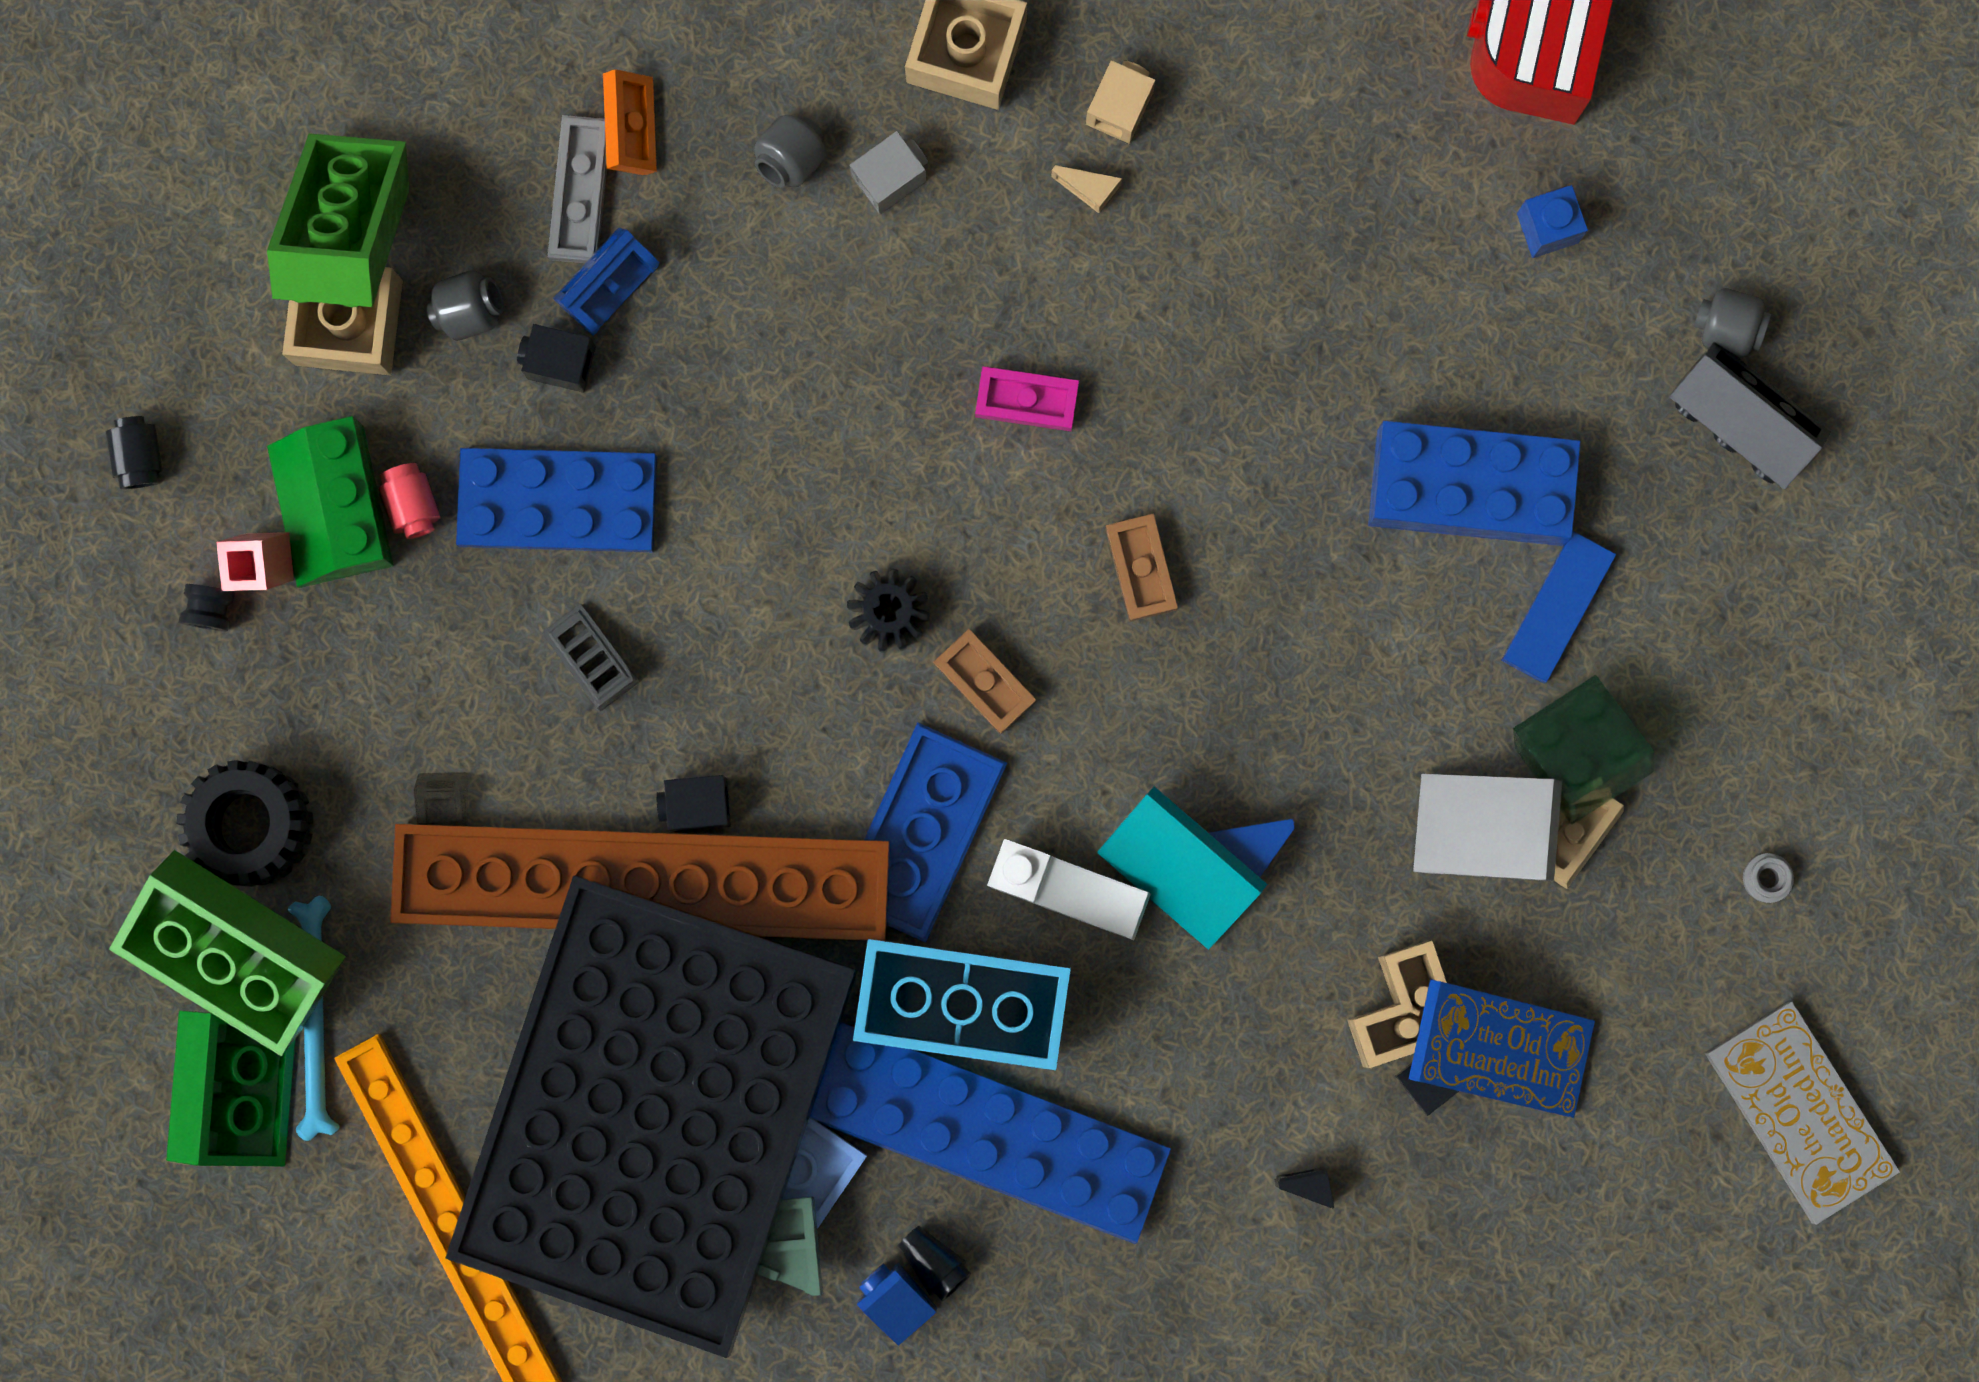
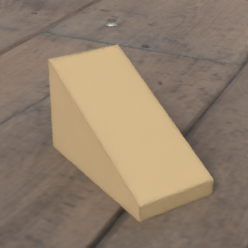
[1051,165,1122,213]

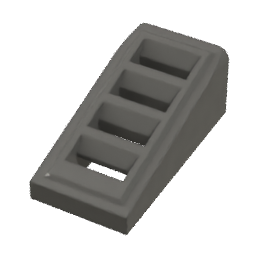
[542,604,640,711]

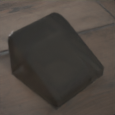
[413,772,468,826]

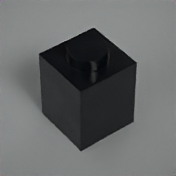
[517,324,596,393]
[656,775,731,832]

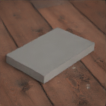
[1413,774,1562,882]

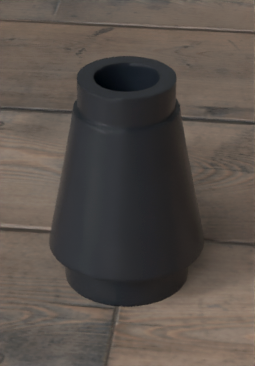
[898,1226,971,1301]

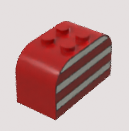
[1467,0,1613,125]

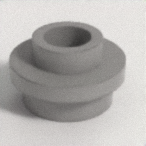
[1743,853,1794,903]

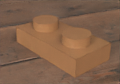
[1105,514,1178,622]
[933,629,1036,735]

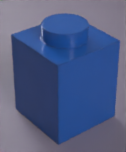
[1517,185,1588,258]

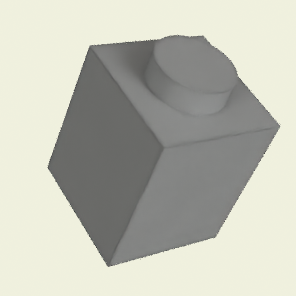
[849,131,928,215]

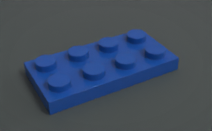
[456,448,657,553]

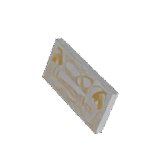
[1705,1001,1900,1225]

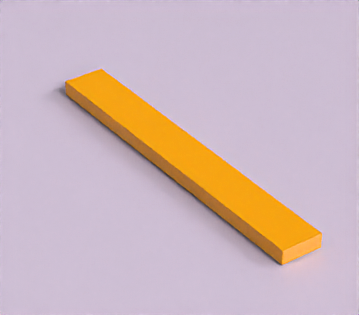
[334,1034,563,1382]

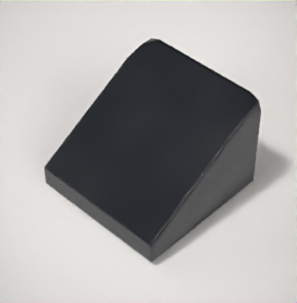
[1274,1168,1334,1209]

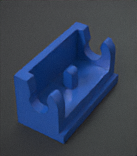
[553,228,660,336]

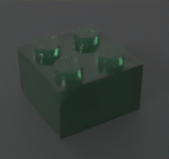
[1513,675,1654,825]

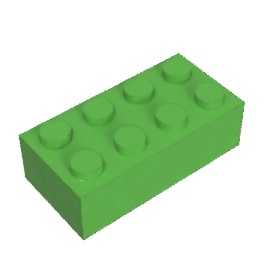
[267,133,409,307]
[109,850,346,1056]

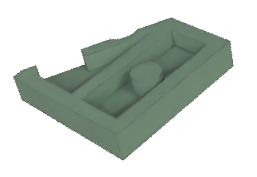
[758,1196,823,1296]

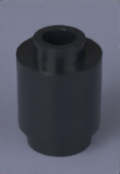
[106,416,163,489]

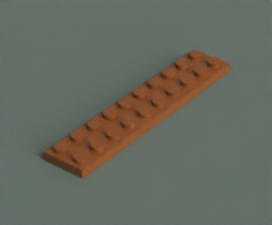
[390,824,890,941]

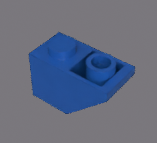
[857,1262,937,1346]

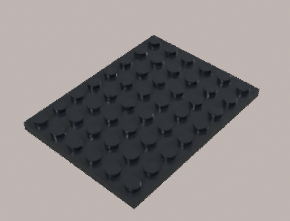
[445,875,858,1358]

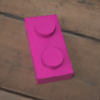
[975,366,1079,432]

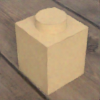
[1086,60,1155,144]

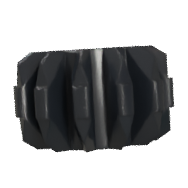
[847,569,930,653]

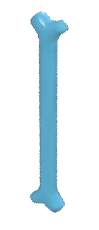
[288,896,340,1141]

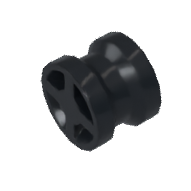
[178,584,235,632]

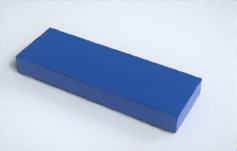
[1501,531,1616,684]

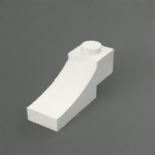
[987,839,1151,940]

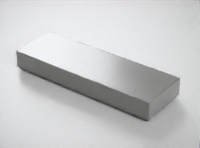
[547,115,607,263]

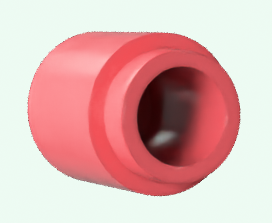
[379,463,441,539]

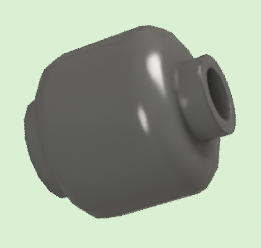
[754,115,826,188]
[427,270,504,341]
[1694,288,1771,358]

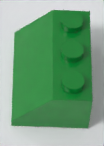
[267,416,394,588]
[166,1011,295,1167]

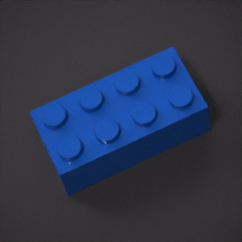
[1368,421,1580,546]

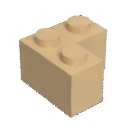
[1347,941,1447,1068]

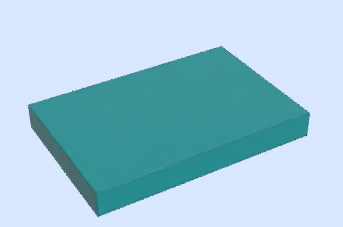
[1097,786,1268,950]

